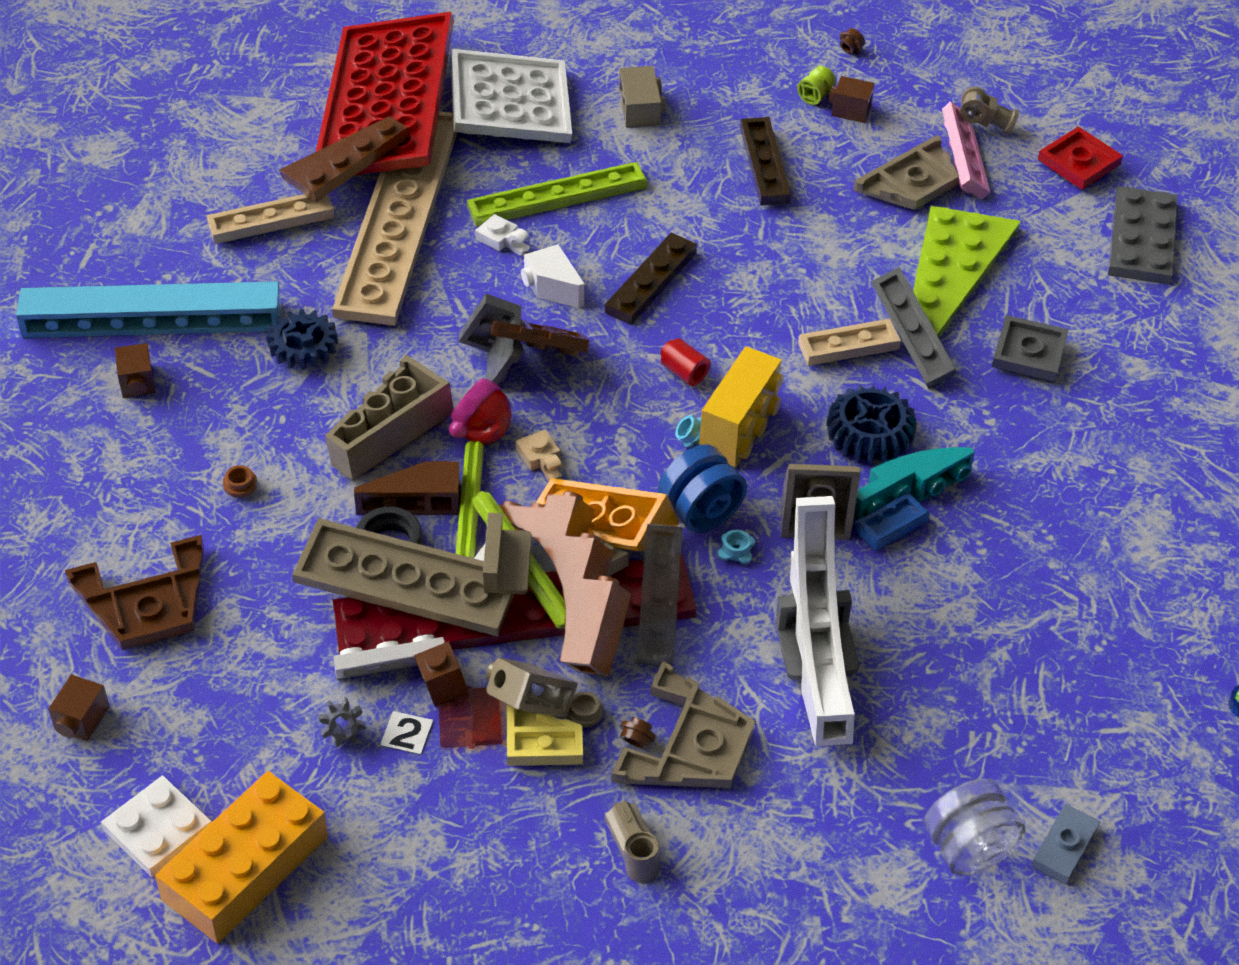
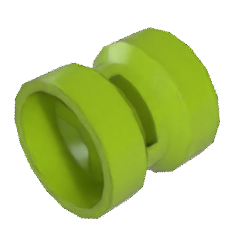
[797,66,837,105]

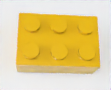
[699,346,784,468]

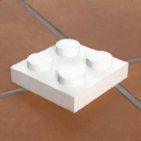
[101,775,211,877]

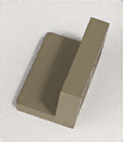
[483,513,532,594]

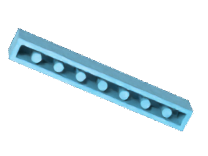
[16,281,282,338]

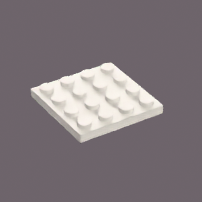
[450,49,572,143]

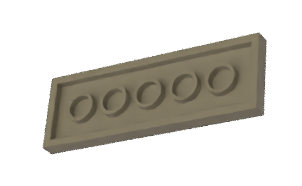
[292,518,514,637]

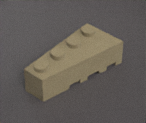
[325,354,454,481]

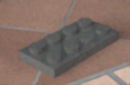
[1108,186,1178,285]

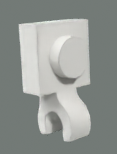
[475,214,530,255]

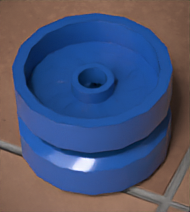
[658,444,748,533]

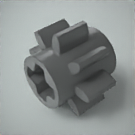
[318,697,366,747]

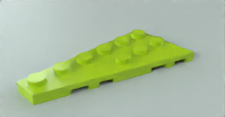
[913,206,1021,338]

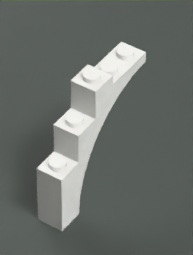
[790,496,855,746]

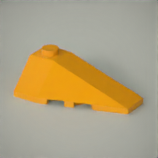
[536,478,679,551]

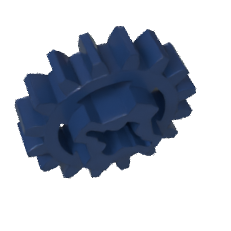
[267,309,338,370]

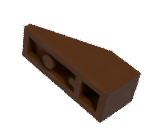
[354,461,461,515]

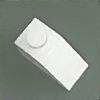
[521,244,584,308]

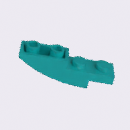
[853,447,975,521]

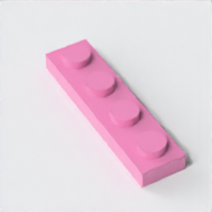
[942,102,990,200]

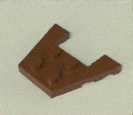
[490,319,590,356]
[65,535,204,650]

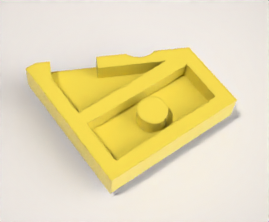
[507,704,583,766]

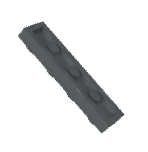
[871,267,957,389]

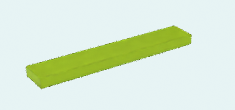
[467,162,647,227]

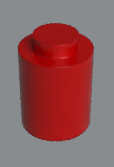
[660,338,711,386]

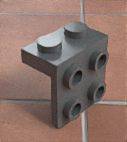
[458,294,524,384]
[775,590,859,680]

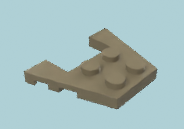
[611,661,755,788]

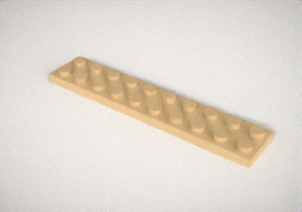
[332,111,458,326]

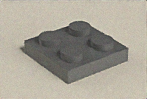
[992,315,1069,382]

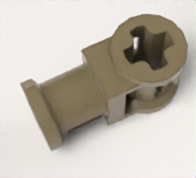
[960,86,1019,134]

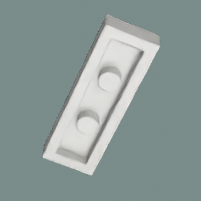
[334,635,444,679]

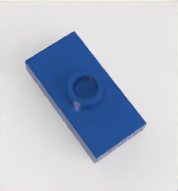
[854,492,930,551]

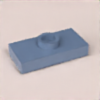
[1031,804,1100,885]

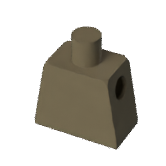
[486,657,578,718]

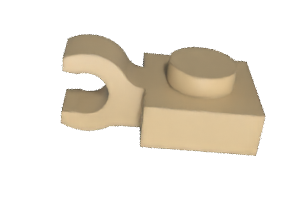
[515,429,562,482]

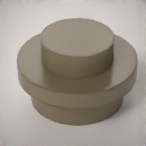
[567,692,603,728]

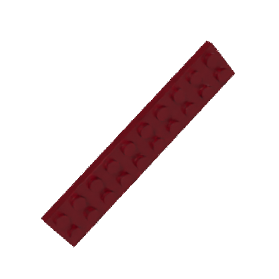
[333,554,697,655]

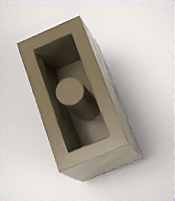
[619,66,666,127]

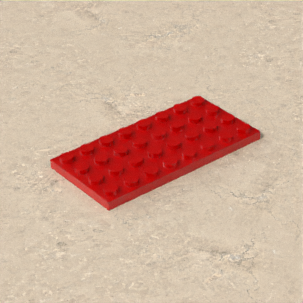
[316,11,454,175]

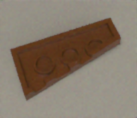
[279,116,411,202]

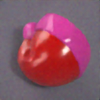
[449,378,512,445]

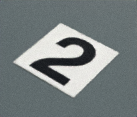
[380,711,433,754]

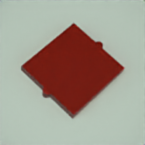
[439,686,502,749]

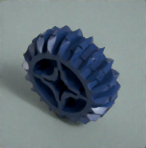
[826,385,917,465]

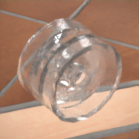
[923,779,1026,876]

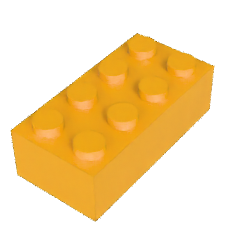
[155,771,328,944]

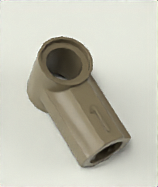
[605,801,660,883]

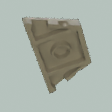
[853,135,959,210]

